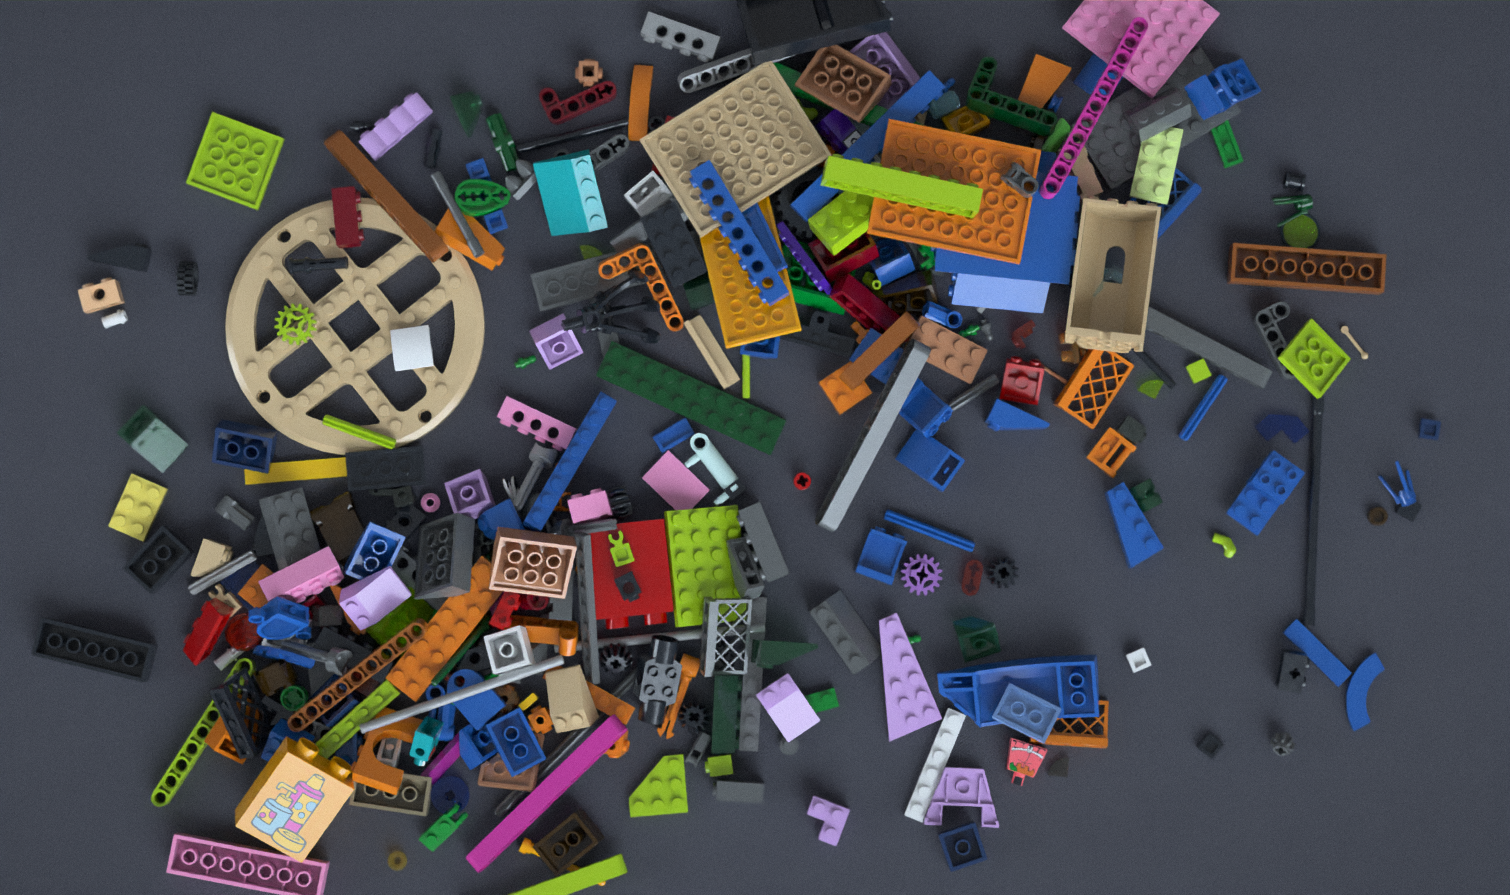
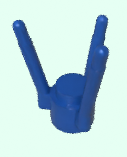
[1378,461,1417,507]

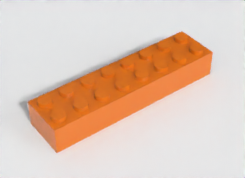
[386,555,504,702]

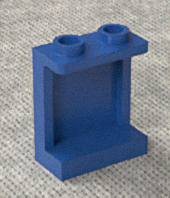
[898,378,953,439]
[855,526,907,585]

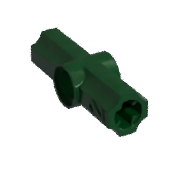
[486,113,519,172]

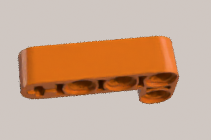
[504,615,579,656]

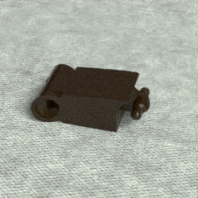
[309,491,366,568]

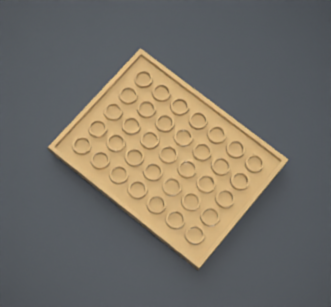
[640,61,832,238]

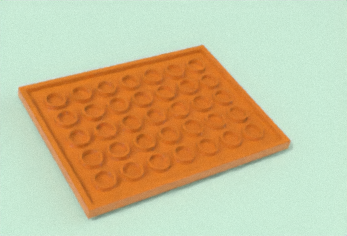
[867,119,1041,265]

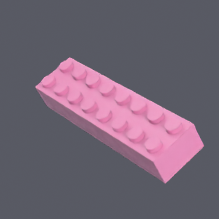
[166,832,330,895]

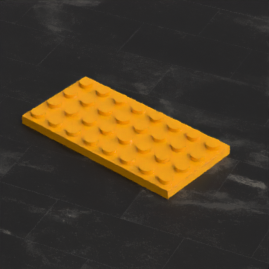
[699,196,802,349]

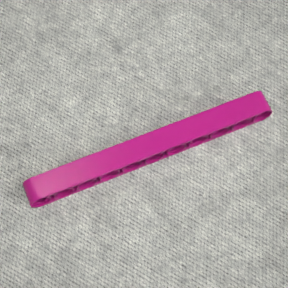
[1039,17,1148,199]
[466,714,628,873]

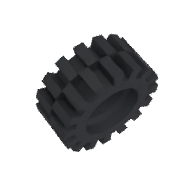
[177,261,199,296]

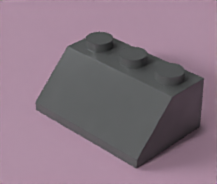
[1122,87,1192,142]

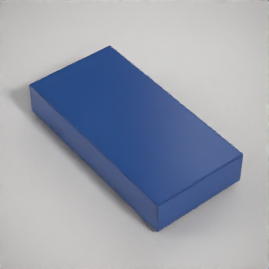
[653,418,695,454]

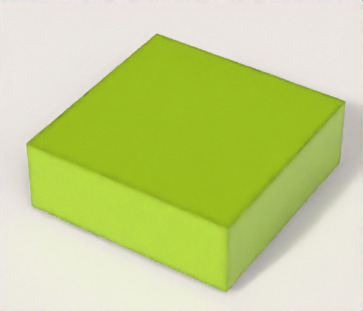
[1186,358,1212,384]

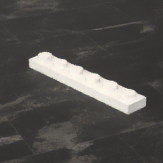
[904,708,966,822]

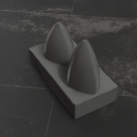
[505,160,537,200]

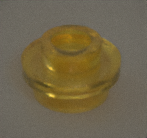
[388,851,407,871]

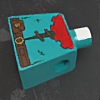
[410,716,444,766]

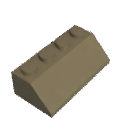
[349,773,432,816]

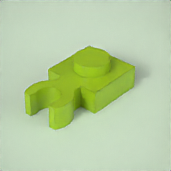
[608,531,635,567]

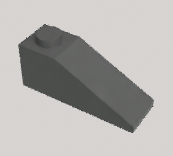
[726,537,765,599]

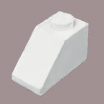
[377,738,403,768]

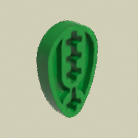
[454,179,510,217]

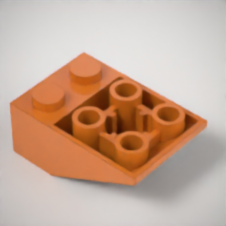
[204,693,260,765]

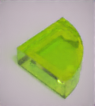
[580,245,602,260]
[1137,380,1164,399]

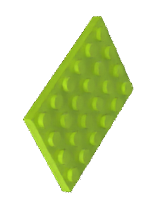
[664,505,747,627]

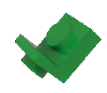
[918,244,935,270]

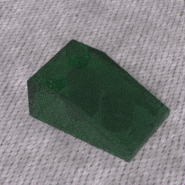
[751,639,818,668]

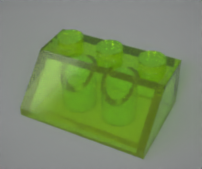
[366,586,434,656]

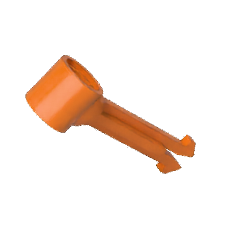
[657,653,700,739]

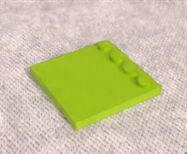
[186,112,285,210]

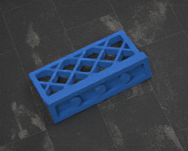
[1129,167,1201,240]

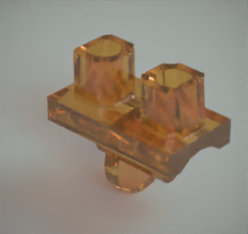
[1059,332,1086,365]

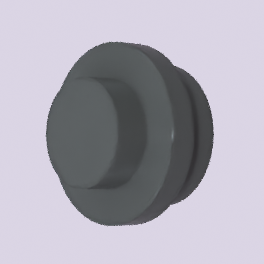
[779,737,799,755]

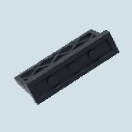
[209,667,273,759]

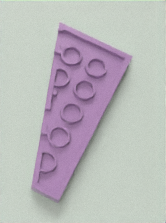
[879,613,942,742]

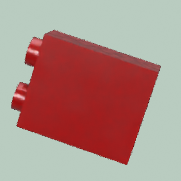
[589,519,674,629]

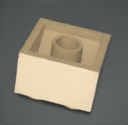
[191,539,233,577]

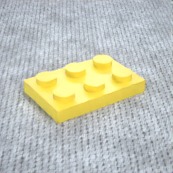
[108,474,168,542]

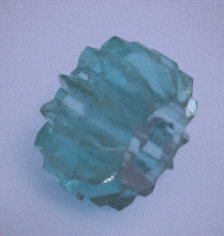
[928,91,960,119]

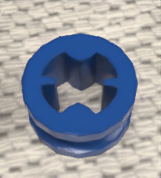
[1047,93,1063,113]

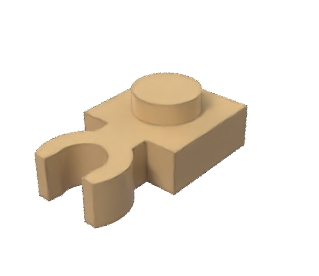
[208,584,243,618]

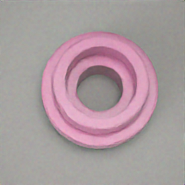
[421,493,440,512]

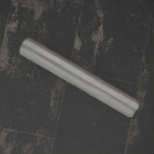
[188,550,257,595]

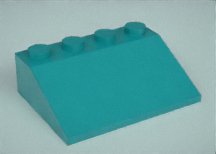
[533,149,608,236]

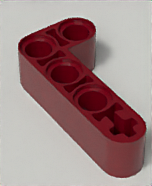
[539,81,617,125]

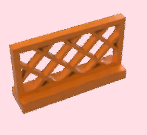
[1053,349,1134,430]
[1029,700,1109,748]

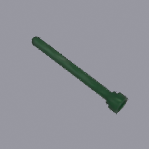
[431,614,493,686]

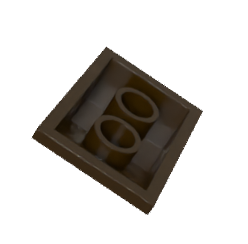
[533,807,605,877]

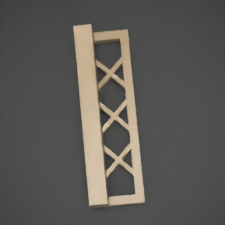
[684,315,740,390]

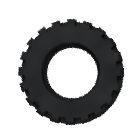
[775,166,844,240]

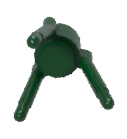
[1272,194,1313,227]

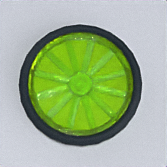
[1280,212,1320,249]

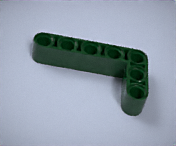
[965,57,1057,137]

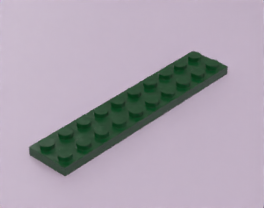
[596,341,786,455]

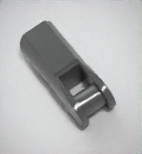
[685,731,712,767]

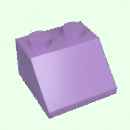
[529,314,583,370]

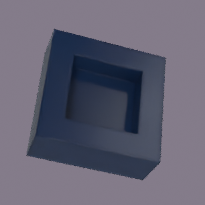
[1418,418,1441,441]

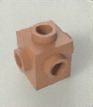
[575,59,603,87]

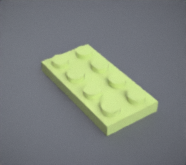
[1129,127,1183,205]

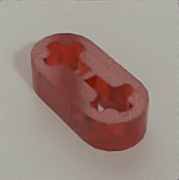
[961,560,983,596]

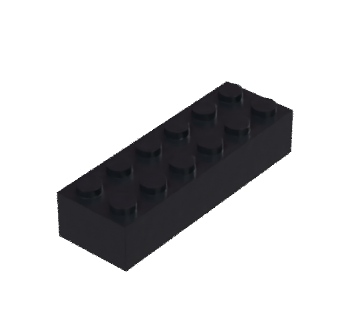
[31,617,158,683]

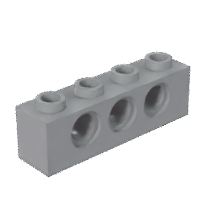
[641,11,720,63]

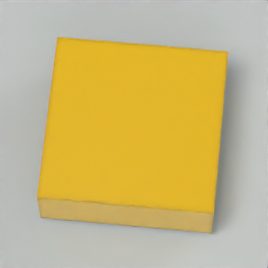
[518,692,538,710]

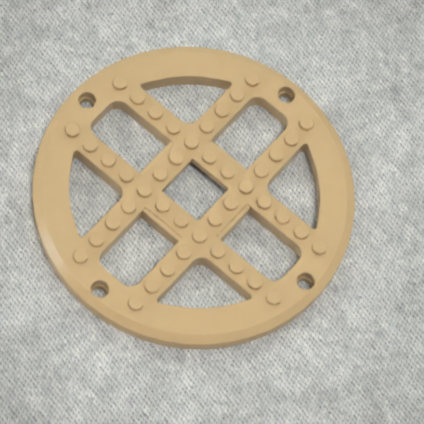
[225,198,485,455]

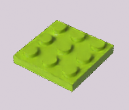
[1278,318,1351,399]

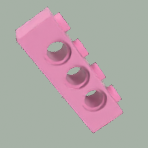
[497,396,577,452]

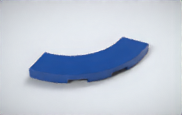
[252,645,316,669]
[1346,652,1385,731]

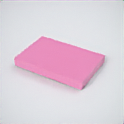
[642,450,710,510]

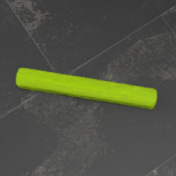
[322,415,396,449]

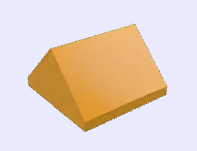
[941,106,990,136]

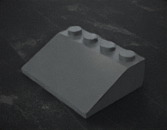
[414,513,475,599]

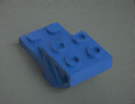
[1184,59,1261,121]
[1225,450,1305,536]

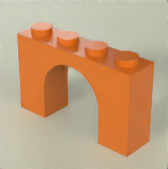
[351,707,423,795]

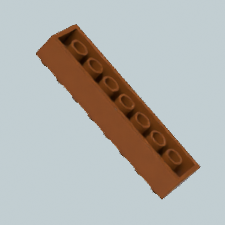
[1227,243,1387,295]

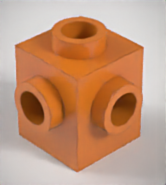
[527,705,553,734]
[604,730,630,758]

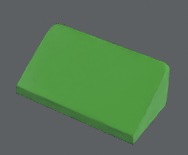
[1041,118,1071,153]

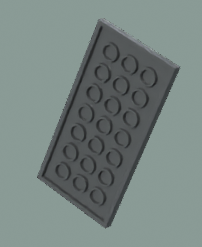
[1071,47,1241,191]

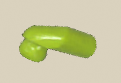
[862,272,881,290]
[1212,533,1236,558]

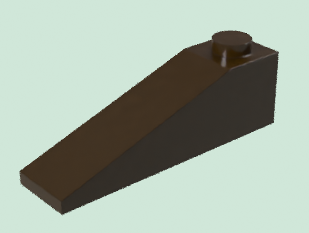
[871,270,940,317]

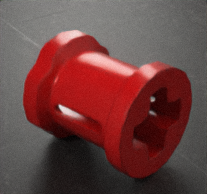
[794,472,811,490]

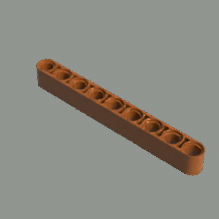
[324,130,449,263]
[288,618,428,732]

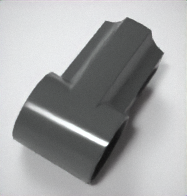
[214,494,255,531]

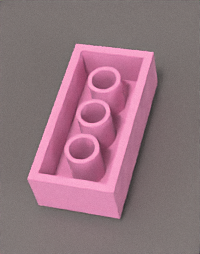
[258,546,344,603]

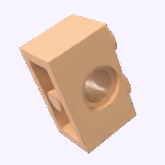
[78,277,125,314]

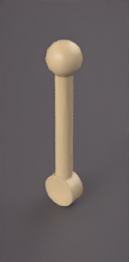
[1340,326,1368,359]

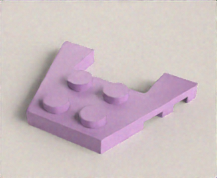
[923,767,999,828]

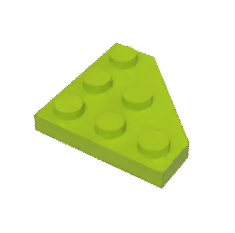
[629,754,688,817]

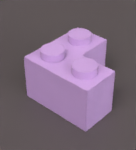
[806,795,850,846]

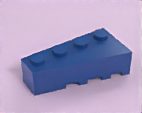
[1105,482,1164,568]

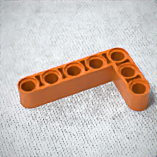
[598,243,684,331]

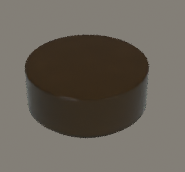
[1367,507,1388,526]

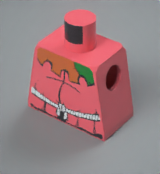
[1006,738,1047,786]

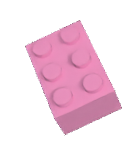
[567,488,614,524]

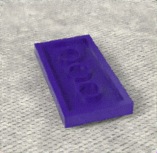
[777,221,832,295]

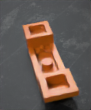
[628,65,654,141]

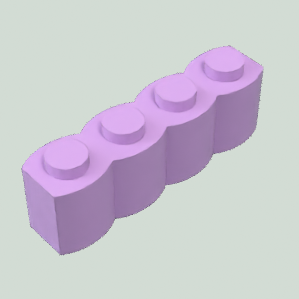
[359,92,433,161]

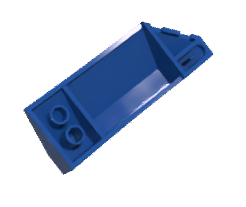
[937,654,1099,728]

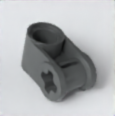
[1000,162,1038,198]

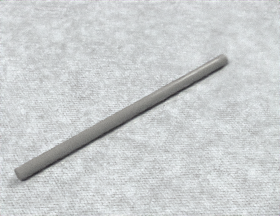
[554,623,766,653]
[359,654,565,734]

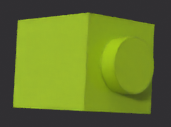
[705,753,733,777]

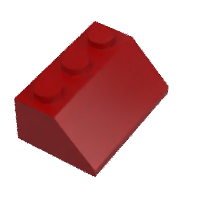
[183,598,234,666]

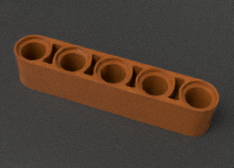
[839,311,921,391]

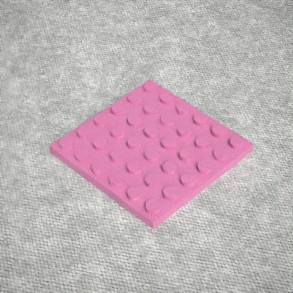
[1062,0,1220,99]

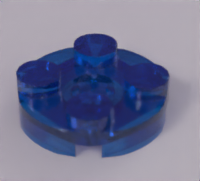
[431,776,470,814]

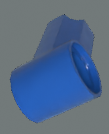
[922,301,962,328]
[437,703,456,742]

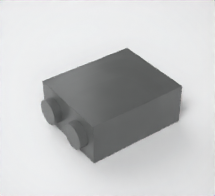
[712,779,764,803]

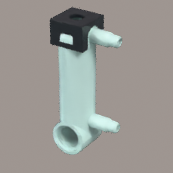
[685,433,747,506]

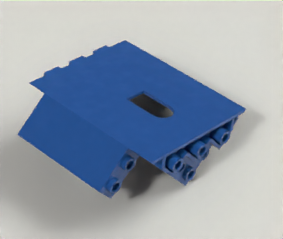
[930,151,1080,313]

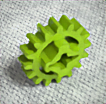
[274,303,317,346]

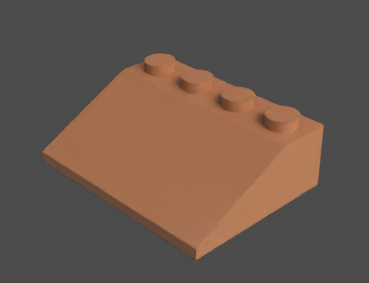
[795,45,892,123]
[488,527,577,599]

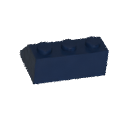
[212,419,278,474]

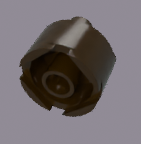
[253,659,298,697]

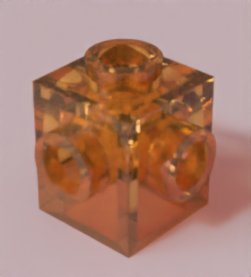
[494,684,520,713]

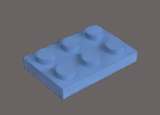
[992,683,1062,744]

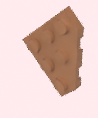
[478,733,545,792]

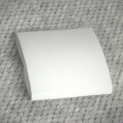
[390,325,434,371]

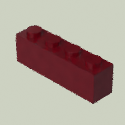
[829,273,900,335]

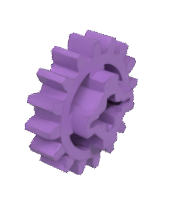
[901,554,942,596]

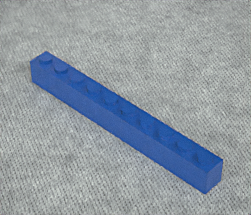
[789,70,945,222]

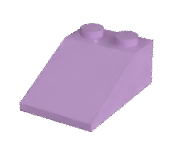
[339,566,411,631]
[756,673,820,742]

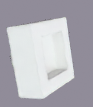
[1125,647,1151,673]

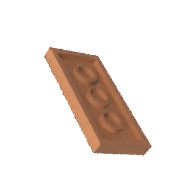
[903,316,988,384]

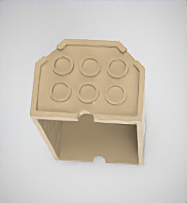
[1065,196,1161,353]

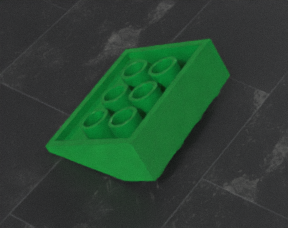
[782,241,856,315]

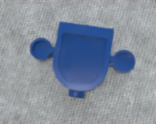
[248,596,311,640]

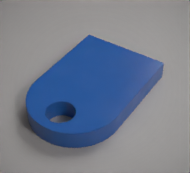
[447,669,507,731]

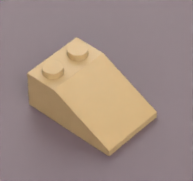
[545,665,599,733]

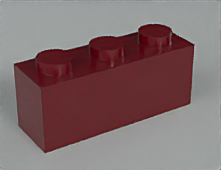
[331,186,365,249]

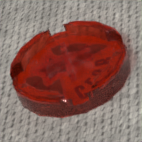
[225,613,263,651]

